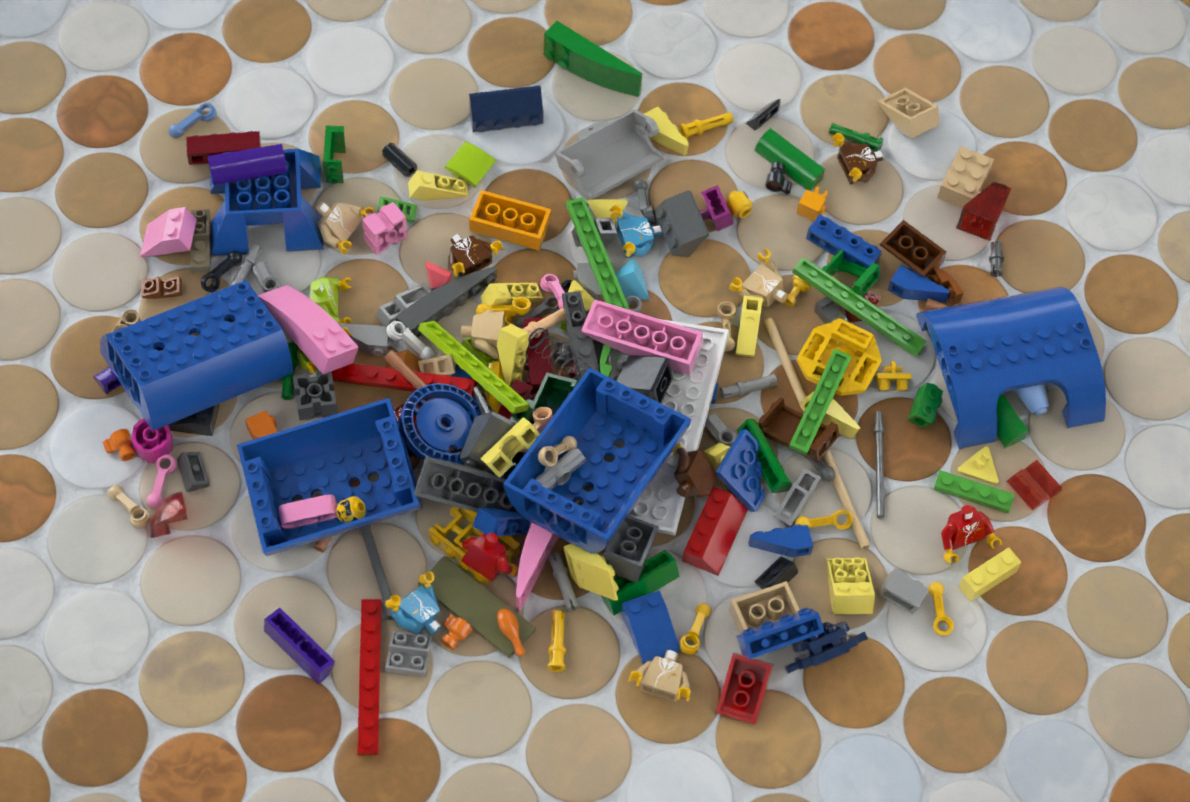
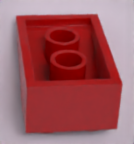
[716,653,774,725]

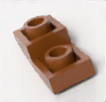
[931,267,963,304]
[141,276,182,299]

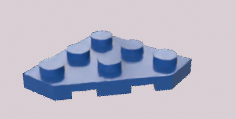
[715,429,765,512]

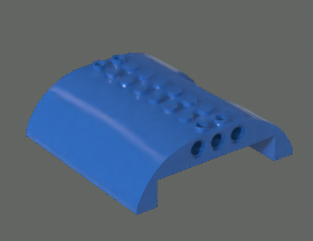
[916,287,1106,449]

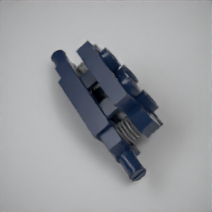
[785,621,868,674]

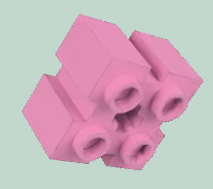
[362,202,407,255]

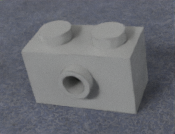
[878,568,929,614]

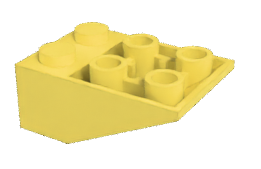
[563,543,618,601]
[827,557,875,614]

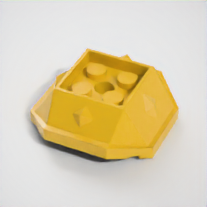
[796,318,882,396]

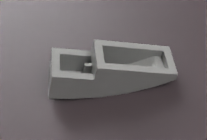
[376,283,431,326]
[774,468,822,526]

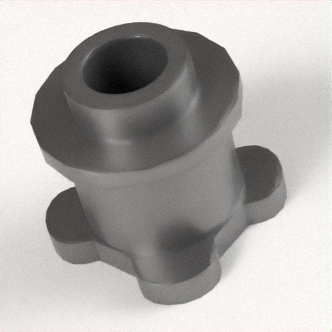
[553,340,572,366]

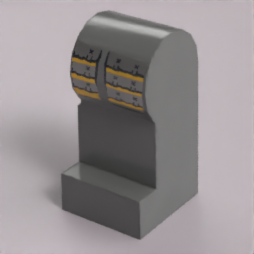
[814,296,848,324]

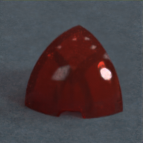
[150,491,188,538]

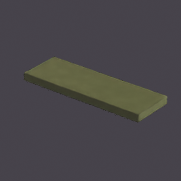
[418,556,536,658]

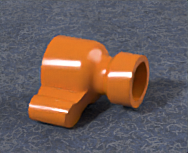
[102,429,136,461]
[441,614,473,650]

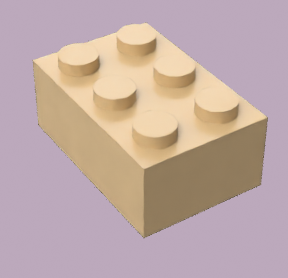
[937,146,994,211]
[729,581,800,634]

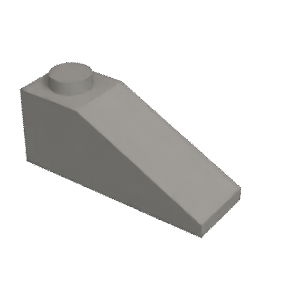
[338,323,390,356]

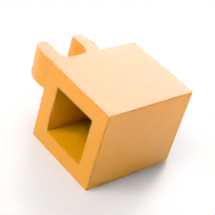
[797,186,828,221]

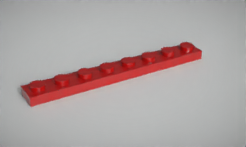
[332,363,477,397]
[357,599,382,756]

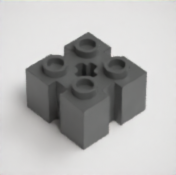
[293,371,338,420]

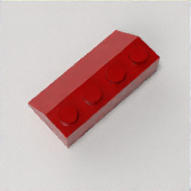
[682,486,748,576]

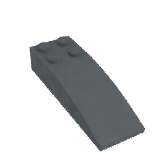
[414,456,519,513]

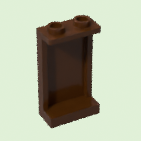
[758,397,839,463]

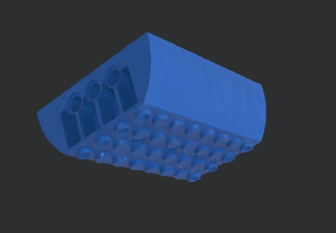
[100,280,293,431]

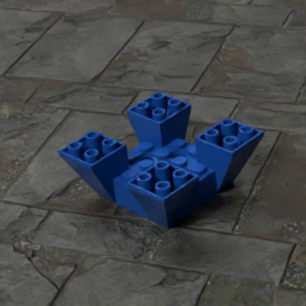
[210,149,324,256]

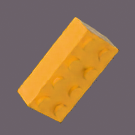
[469,190,551,251]

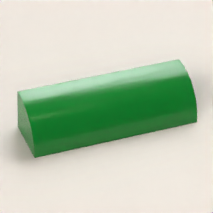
[754,128,825,191]
[996,394,1028,448]
[737,419,792,493]
[601,550,680,616]

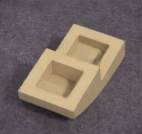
[418,354,456,375]

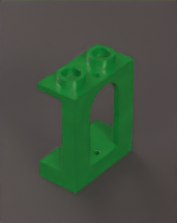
[323,126,346,184]
[822,249,879,297]

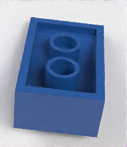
[621,590,681,664]

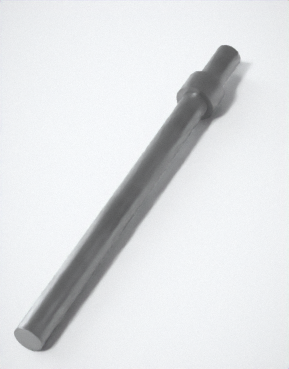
[873,411,885,518]

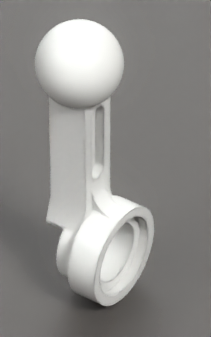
[386,321,435,360]

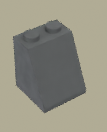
[459,411,516,474]

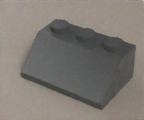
[654,190,709,257]
[603,515,659,582]

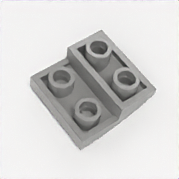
[385,630,433,678]

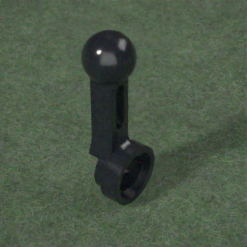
[201,251,242,293]

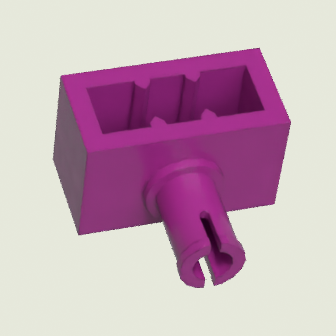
[700,185,734,231]

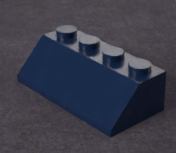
[469,85,544,132]

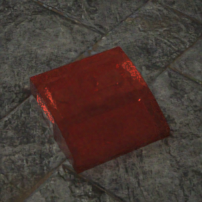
[1007,460,1062,510]

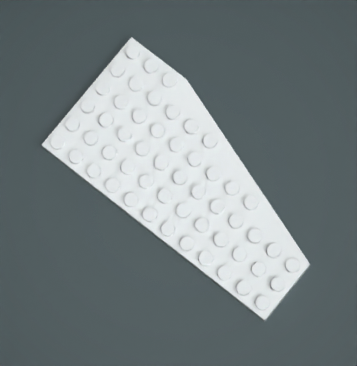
[607,319,729,535]

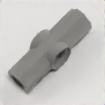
[253,261,280,293]
[704,414,736,448]
[535,448,586,490]

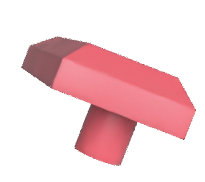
[425,261,452,289]

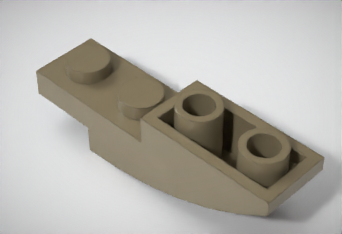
[190,209,211,273]

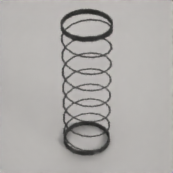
[528,328,592,380]

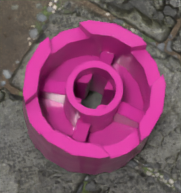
[131,418,173,464]

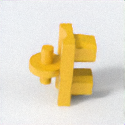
[874,361,911,391]

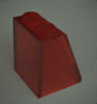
[956,182,1011,241]

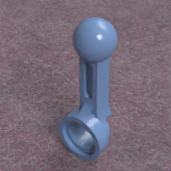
[169,103,216,138]

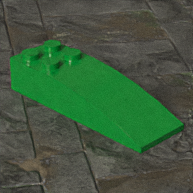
[543,21,643,97]

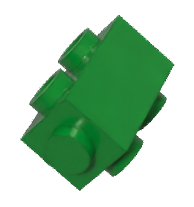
[907,382,943,429]

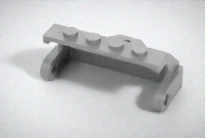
[555,109,664,200]

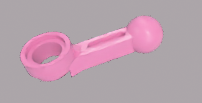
[540,274,565,309]
[147,454,176,509]

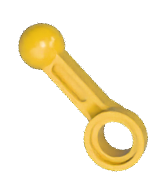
[476,297,531,316]
[795,509,853,530]
[928,582,954,637]
[679,603,711,655]

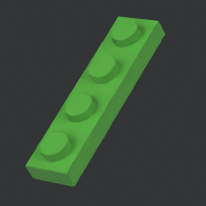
[933,470,1014,514]

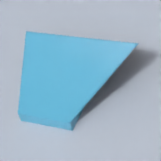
[615,258,650,301]

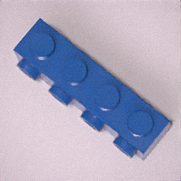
[806,214,882,269]
[737,608,824,660]

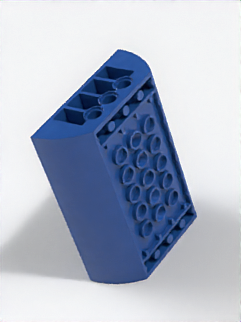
[503,368,691,554]
[237,398,423,556]

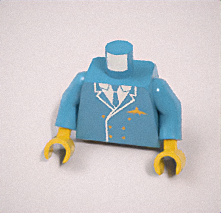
[610,205,662,258]
[385,571,441,635]

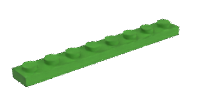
[566,197,630,310]
[792,257,927,357]

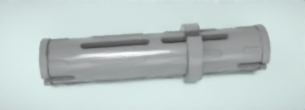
[229,243,263,286]
[720,374,777,400]
[548,552,580,611]

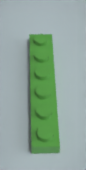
[788,348,852,455]

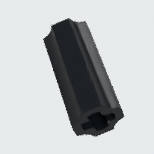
[382,143,418,177]

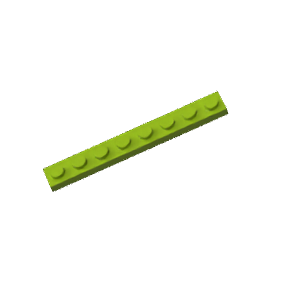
[418,321,530,414]

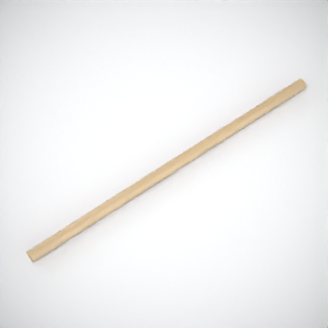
[764,318,870,550]

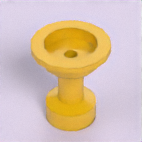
[784,275,811,307]

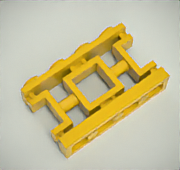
[428,506,520,585]

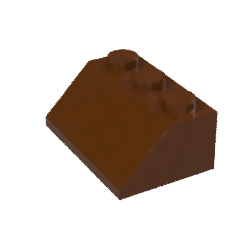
[880,220,947,277]

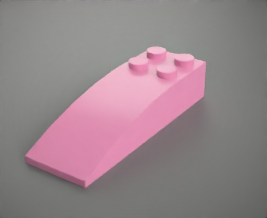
[258,285,359,374]
[581,300,703,375]
[516,521,559,614]

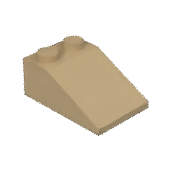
[877,88,940,138]

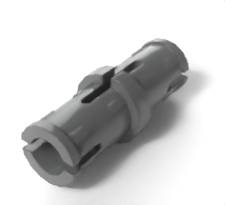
[989,241,1004,277]

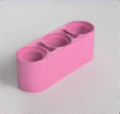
[278,495,337,529]

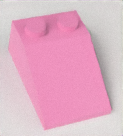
[140,207,197,258]

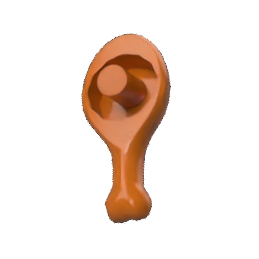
[497,608,525,656]

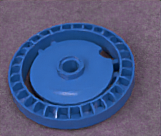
[400,383,482,465]

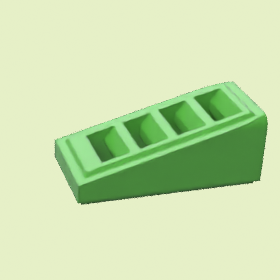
[378,197,417,222]

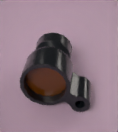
[765,162,792,194]

